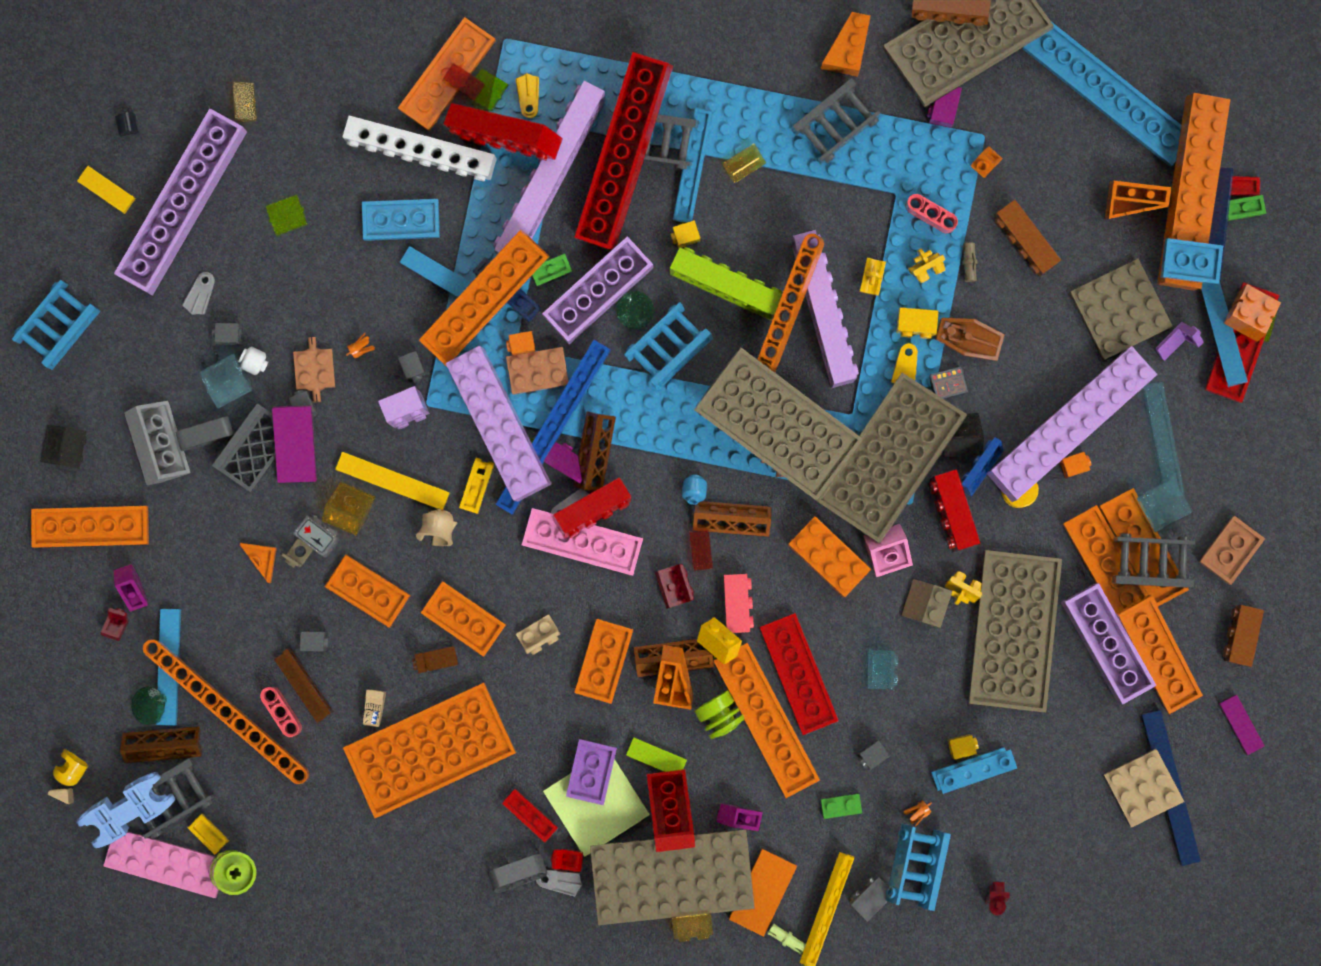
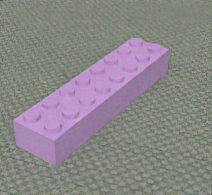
[791,230,859,388]
[446,346,551,502]

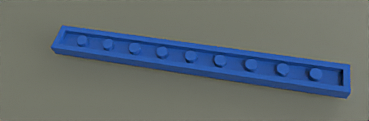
[496,340,611,514]

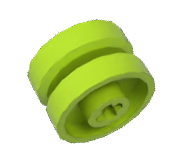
[209,850,256,895]

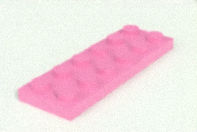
[522,508,643,576]
[104,831,218,898]

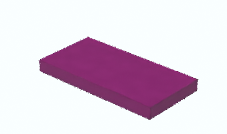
[272,405,317,483]

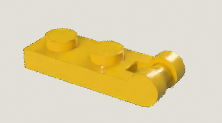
[459,457,495,514]

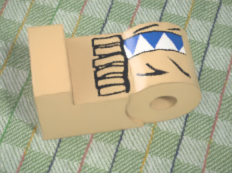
[363,689,386,727]

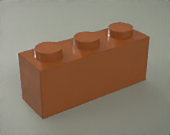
[1223,605,1264,667]

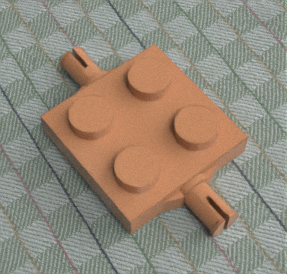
[293,337,335,402]

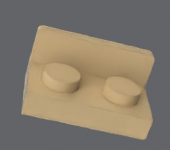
[516,615,561,655]

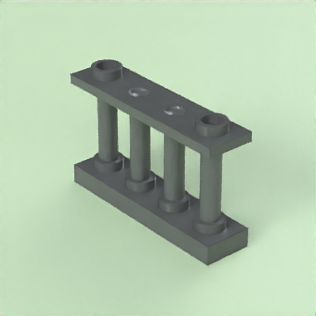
[792,78,881,165]
[644,114,699,169]
[1112,533,1195,588]
[122,757,216,839]

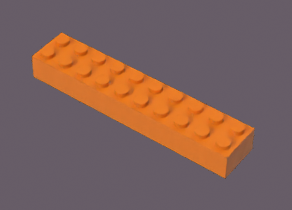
[1157,93,1230,291]

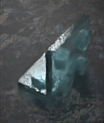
[1137,478,1192,532]
[867,650,898,690]

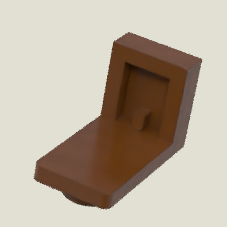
[412,646,458,674]

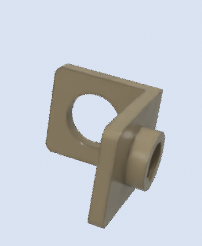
[281,539,313,568]

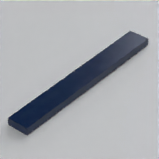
[1141,710,1201,866]

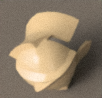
[416,508,457,546]

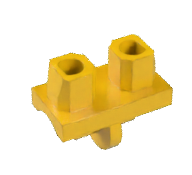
[908,249,945,283]
[860,258,886,296]
[944,571,982,605]

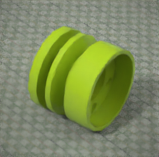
[694,690,745,739]

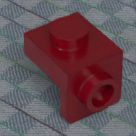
[100,608,129,641]

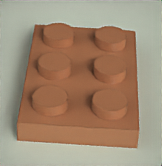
[506,347,569,395]
[1198,516,1265,585]

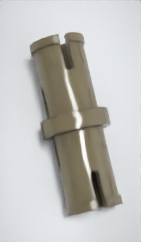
[962,243,978,282]

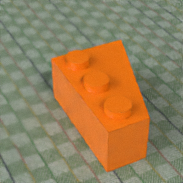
[821,12,870,77]
[1104,181,1171,220]
[653,645,693,710]

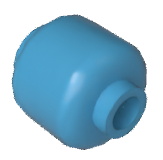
[681,475,707,505]

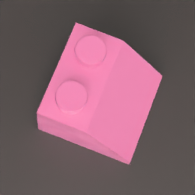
[864,524,913,577]

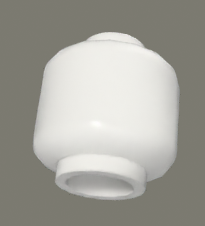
[238,347,268,375]

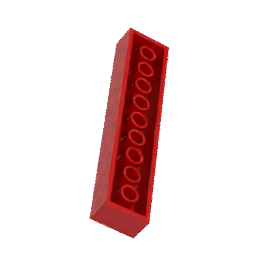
[574,52,673,250]

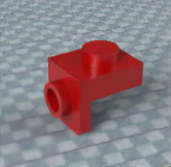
[551,849,583,872]

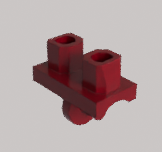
[985,882,1010,916]

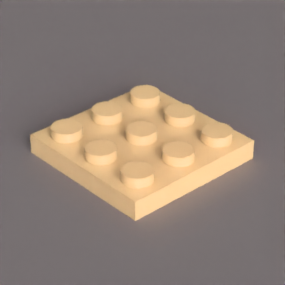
[1104,749,1184,827]

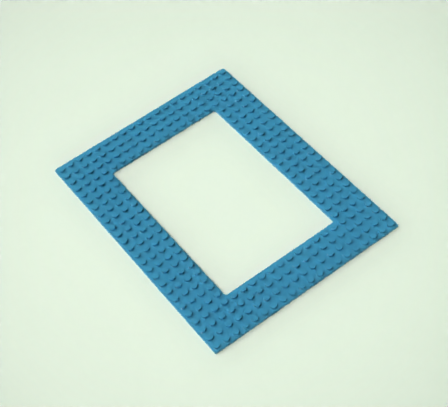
[426,39,985,505]

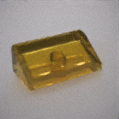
[233,82,257,122]
[722,143,766,183]

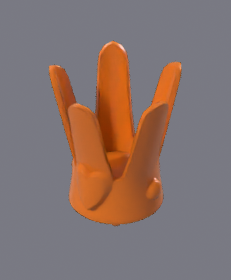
[346,333,375,359]
[904,800,932,827]

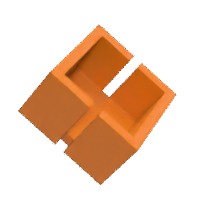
[1224,284,1281,341]

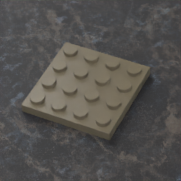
[1069,259,1173,360]

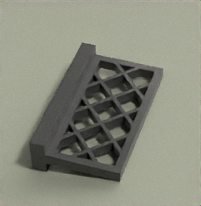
[212,403,276,492]

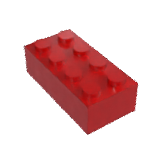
[928,469,981,552]
[647,769,695,852]

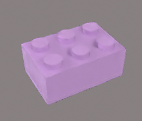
[378,386,430,429]

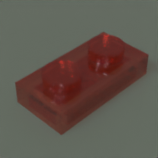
[443,63,485,101]
[690,530,713,571]

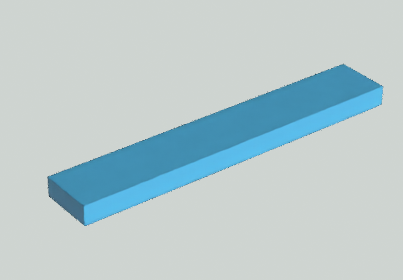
[673,107,713,223]
[400,246,506,320]
[1201,281,1247,387]
[156,609,181,725]

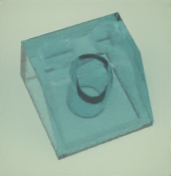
[200,354,253,408]

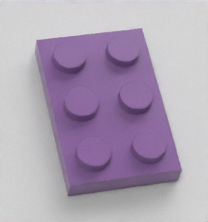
[566,739,617,805]

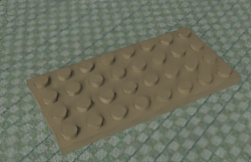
[883,0,1054,107]
[694,347,863,501]
[817,373,967,543]
[968,550,1062,713]
[590,829,755,925]

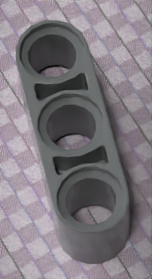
[175,417,234,451]
[489,854,547,893]

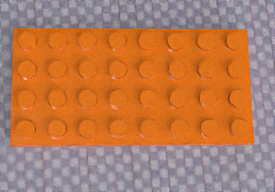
[343,683,516,818]

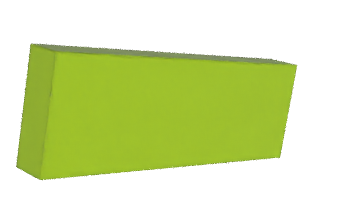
[626,737,687,772]

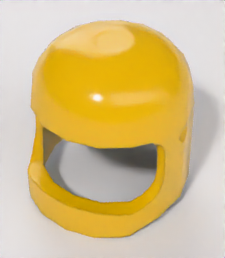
[53,749,88,786]

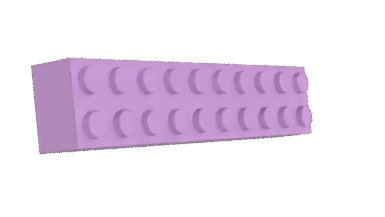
[493,81,606,255]
[114,109,247,296]
[986,346,1157,502]

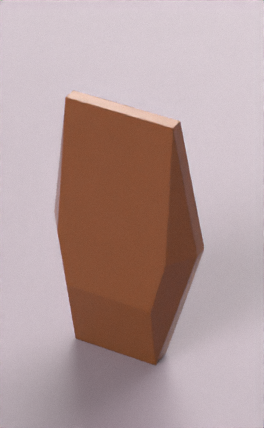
[935,318,1005,361]

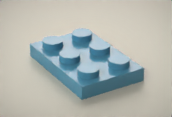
[1161,238,1223,285]

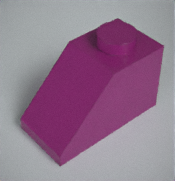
[927,87,962,128]
[543,442,582,483]
[114,564,148,612]
[716,803,763,831]

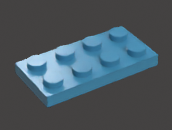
[362,199,440,241]

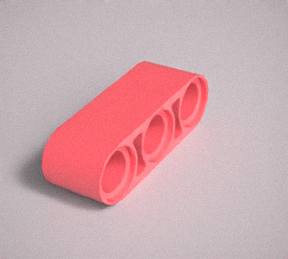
[906,194,958,234]
[260,687,302,737]

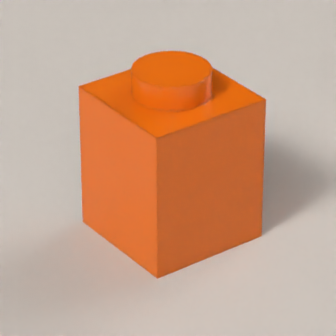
[506,331,536,355]
[1060,452,1091,478]

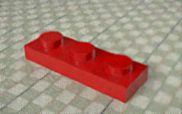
[502,789,558,842]

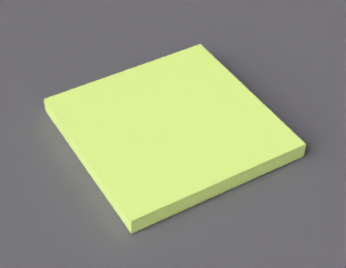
[543,759,650,857]

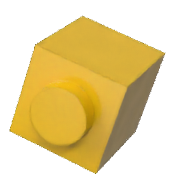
[670,220,700,249]
[947,734,979,760]

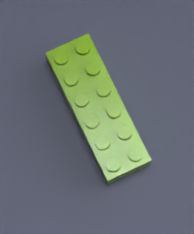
[670,247,782,321]

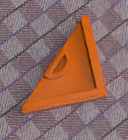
[240,543,276,583]

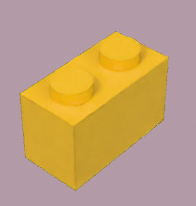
[896,308,938,339]
[697,617,742,664]

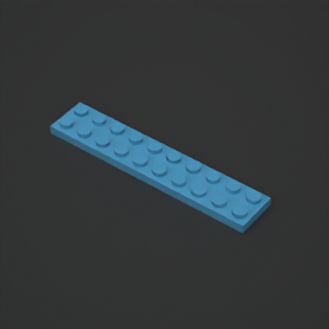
[1023,22,1181,167]

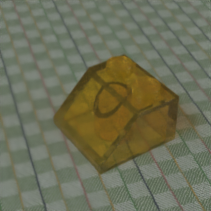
[321,482,375,536]
[672,913,713,942]

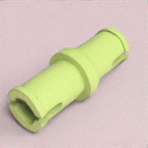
[768,924,806,955]

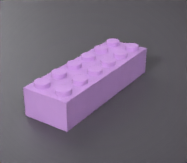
[542,236,653,344]
[1061,583,1157,704]

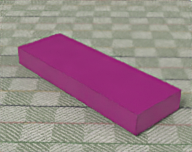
[1218,695,1264,755]

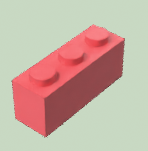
[724,574,754,633]

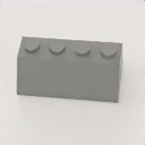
[124,401,190,485]

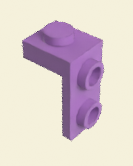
[1156,322,1204,361]

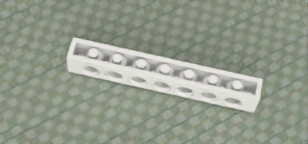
[343,116,497,182]

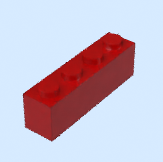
[553,477,631,539]

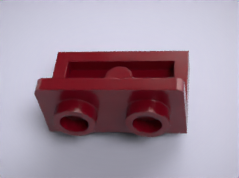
[655,563,694,609]

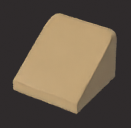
[48,788,74,804]

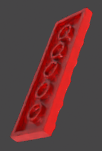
[1204,282,1280,403]
[759,613,839,735]

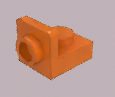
[971,146,1003,178]

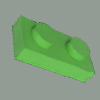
[1228,195,1266,221]
[533,254,572,286]
[821,793,862,819]

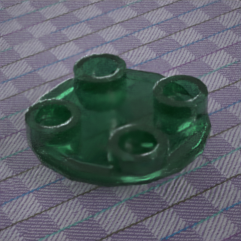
[616,291,654,329]
[131,686,167,725]

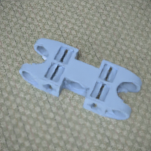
[76,772,175,848]

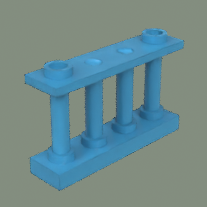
[12,280,100,370]
[624,302,713,391]
[931,747,1017,794]
[886,823,951,911]

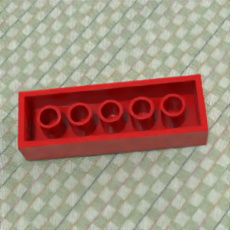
[444,103,563,161]

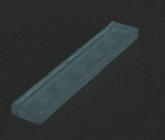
[1143,382,1185,498]

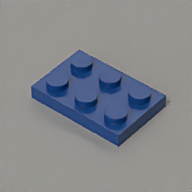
[961,437,1004,497]

